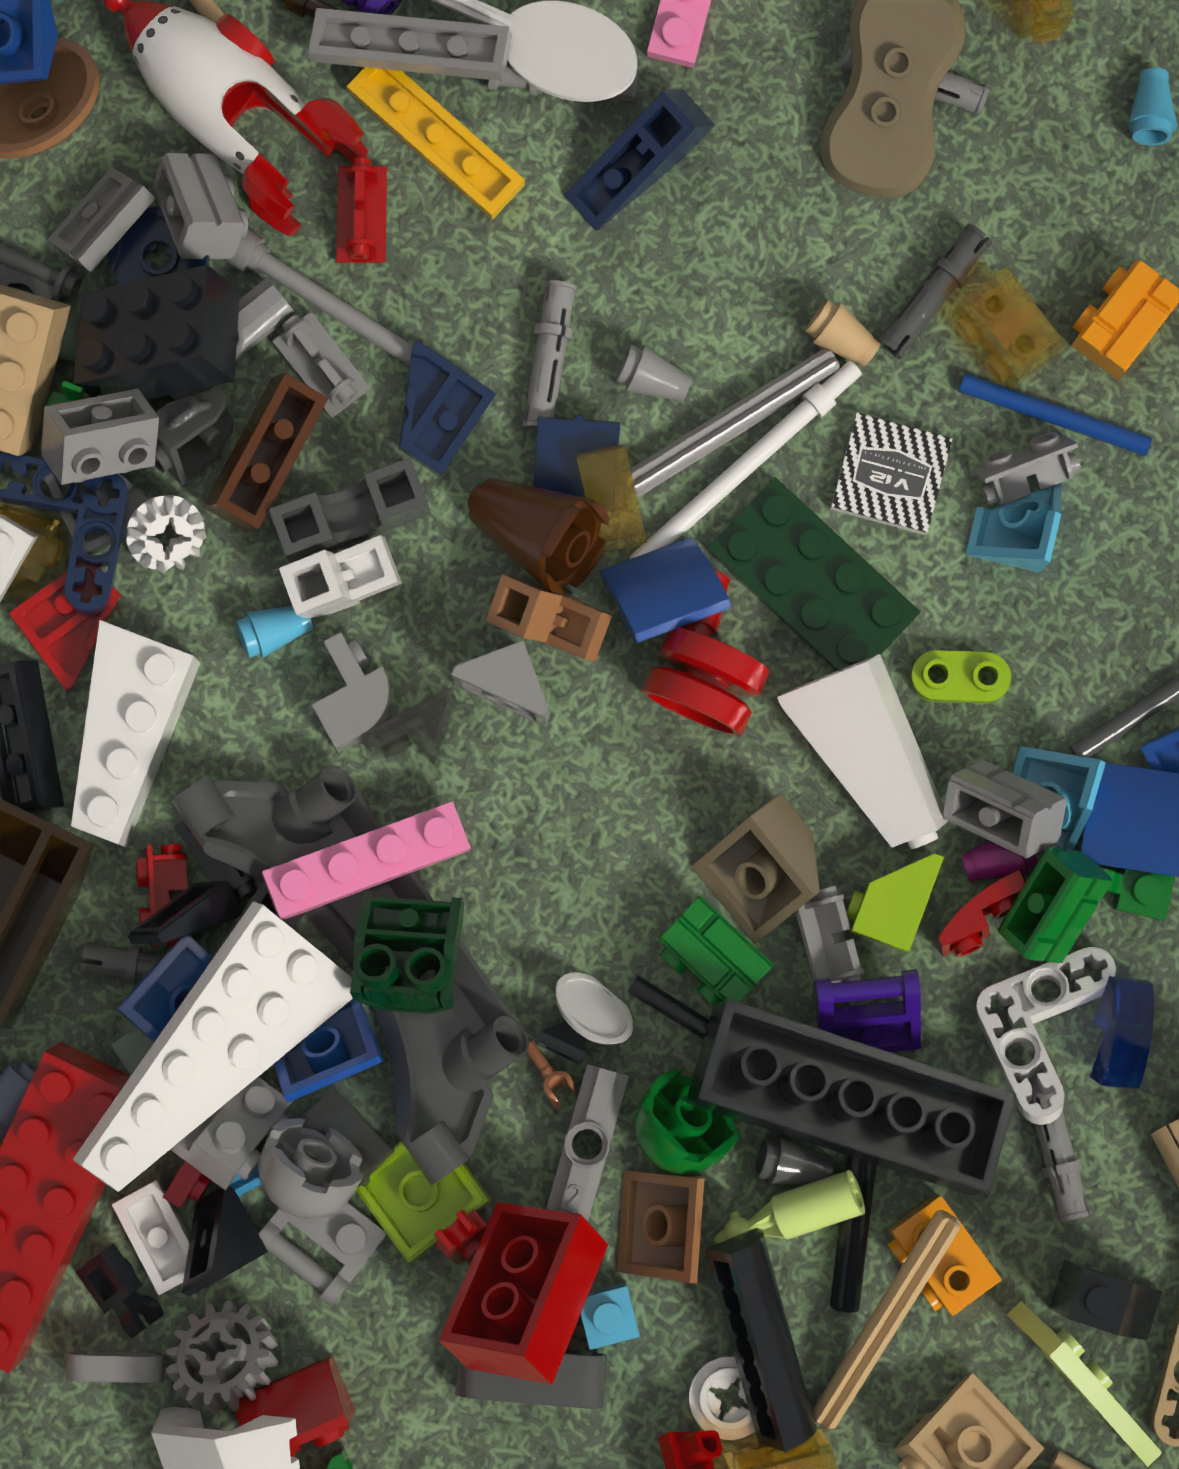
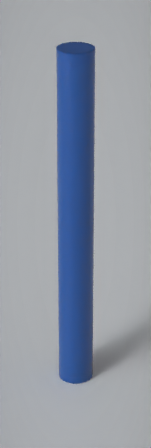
[958,373,1152,456]

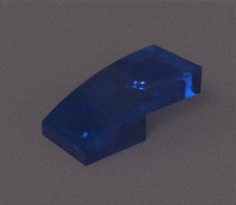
[1090,976,1154,1089]

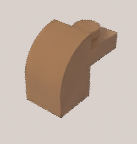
[485,574,612,662]

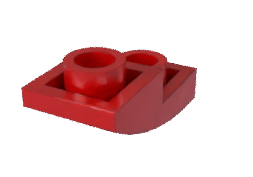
[938,870,1025,957]

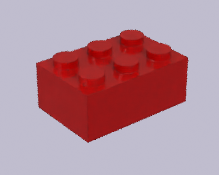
[438,1202,608,1385]

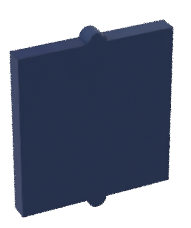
[534,414,620,509]

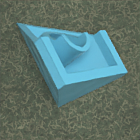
[965,483,1061,573]
[1013,746,1106,851]

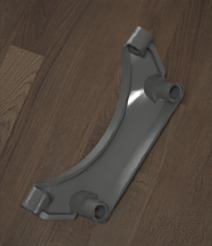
[171,765,529,1186]

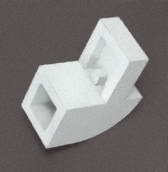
[279,535,402,618]

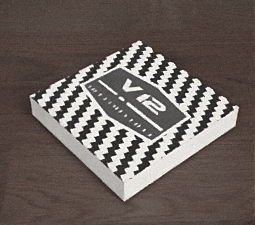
[830,413,953,535]

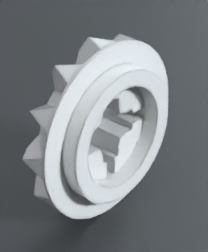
[126,495,207,574]
[689,1356,755,1440]

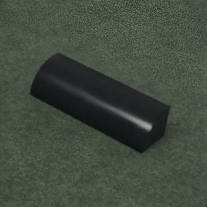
[705,1228,817,1452]

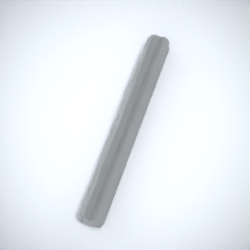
[624,348,840,497]

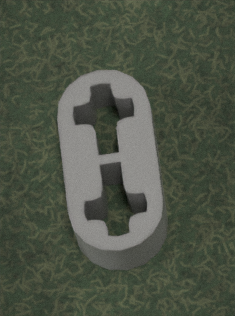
[65,1351,164,1383]

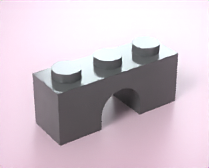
[269,457,431,563]

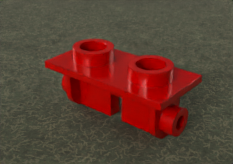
[336,157,387,263]
[136,844,192,948]

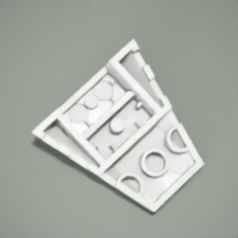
[151,1407,300,1469]

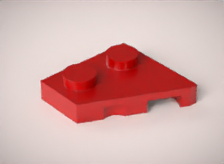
[9,562,120,692]

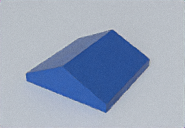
[0,0,58,84]
[116,935,212,1043]

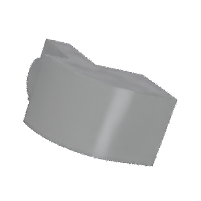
[312,632,392,753]

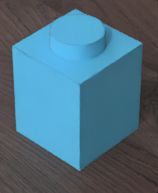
[581,1282,640,1350]

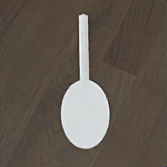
[430,0,638,102]

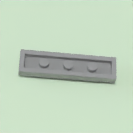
[308,8,512,81]

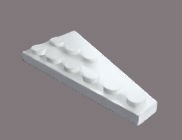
[72,901,353,1192]

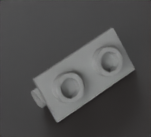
[272,312,371,418]
[972,432,1081,507]
[796,886,865,983]

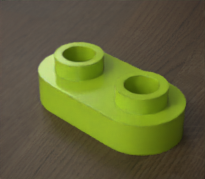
[909,650,1011,704]

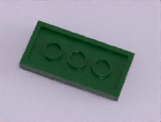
[707,477,921,671]

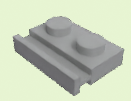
[47,167,156,273]

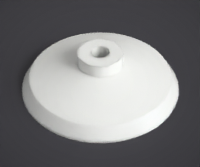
[556,972,633,1045]

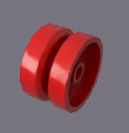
[640,627,770,737]

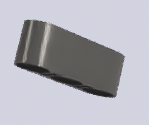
[455,1350,607,1409]

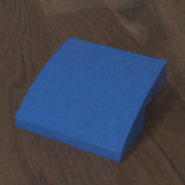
[599,537,732,643]
[1081,763,1179,877]

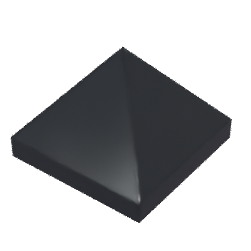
[537,1021,587,1065]

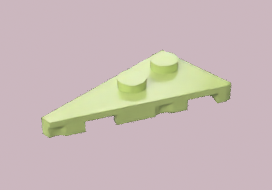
[1007,1301,1162,1467]

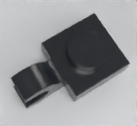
[75,1244,164,1338]

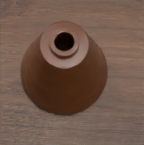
[468,478,609,595]

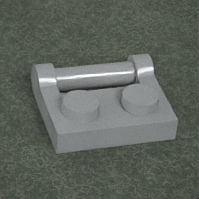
[259,1202,387,1307]

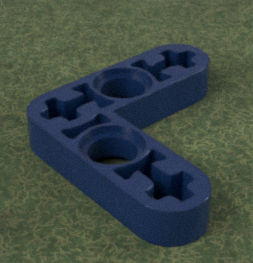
[0,453,129,615]

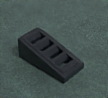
[127,881,242,944]

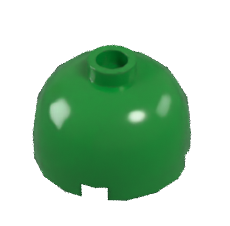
[634,1069,739,1175]

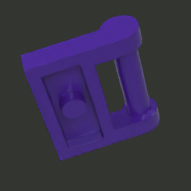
[815,969,921,1052]

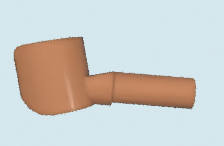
[526,1041,578,1110]

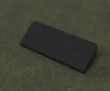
[0,660,65,813]

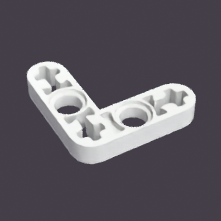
[976,947,1116,1125]

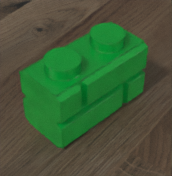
[997,847,1113,963]
[658,896,774,1006]

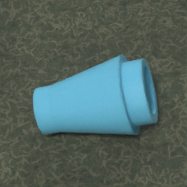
[1128,67,1178,146]
[235,606,313,659]

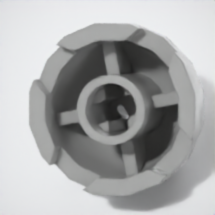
[258,1118,363,1219]

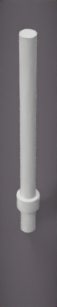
[629,360,862,559]

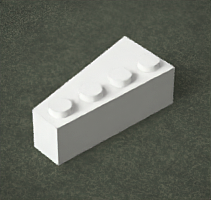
[71,620,200,848]

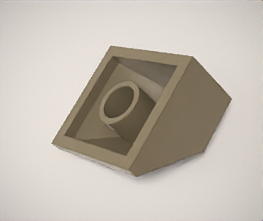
[692,793,820,944]

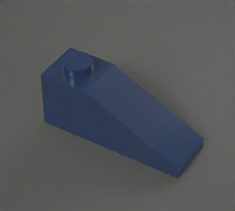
[564,89,715,231]

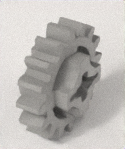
[166,1300,278,1415]

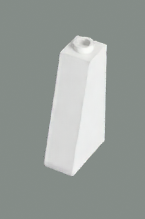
[777,654,948,849]

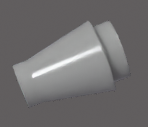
[616,345,693,403]

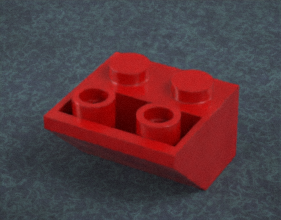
[236,1355,356,1457]

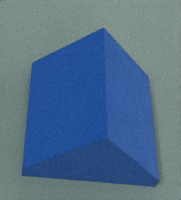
[274,999,387,1102]

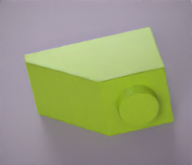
[846,853,944,953]

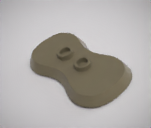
[820,0,966,198]

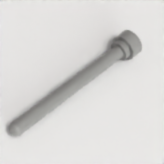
[227,229,413,366]

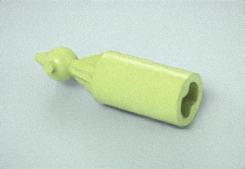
[714,1170,865,1244]

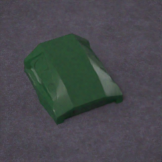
[350,891,464,1014]

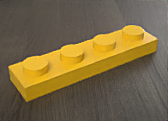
[346,67,525,220]

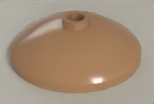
[0,38,100,158]

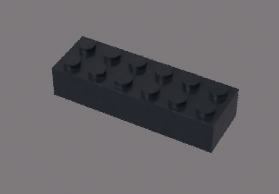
[685,999,1016,1196]

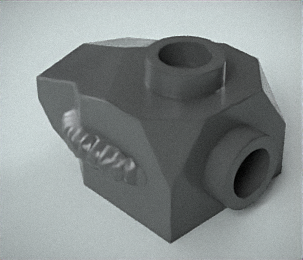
[155,386,233,485]

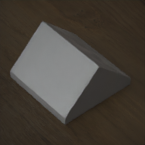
[451,641,550,727]

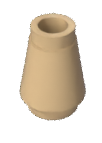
[805,299,881,368]

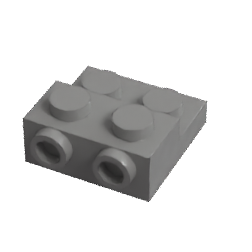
[170,1077,292,1190]

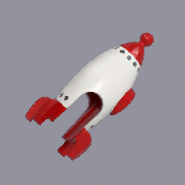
[103,0,369,236]

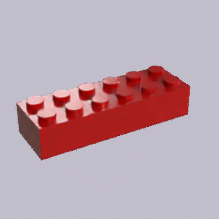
[0,1042,131,1374]

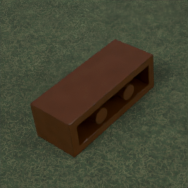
[202,373,328,532]

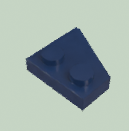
[399,339,496,477]

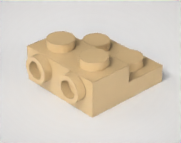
[894,1373,1044,1469]

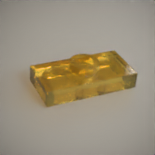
[577,444,647,552]

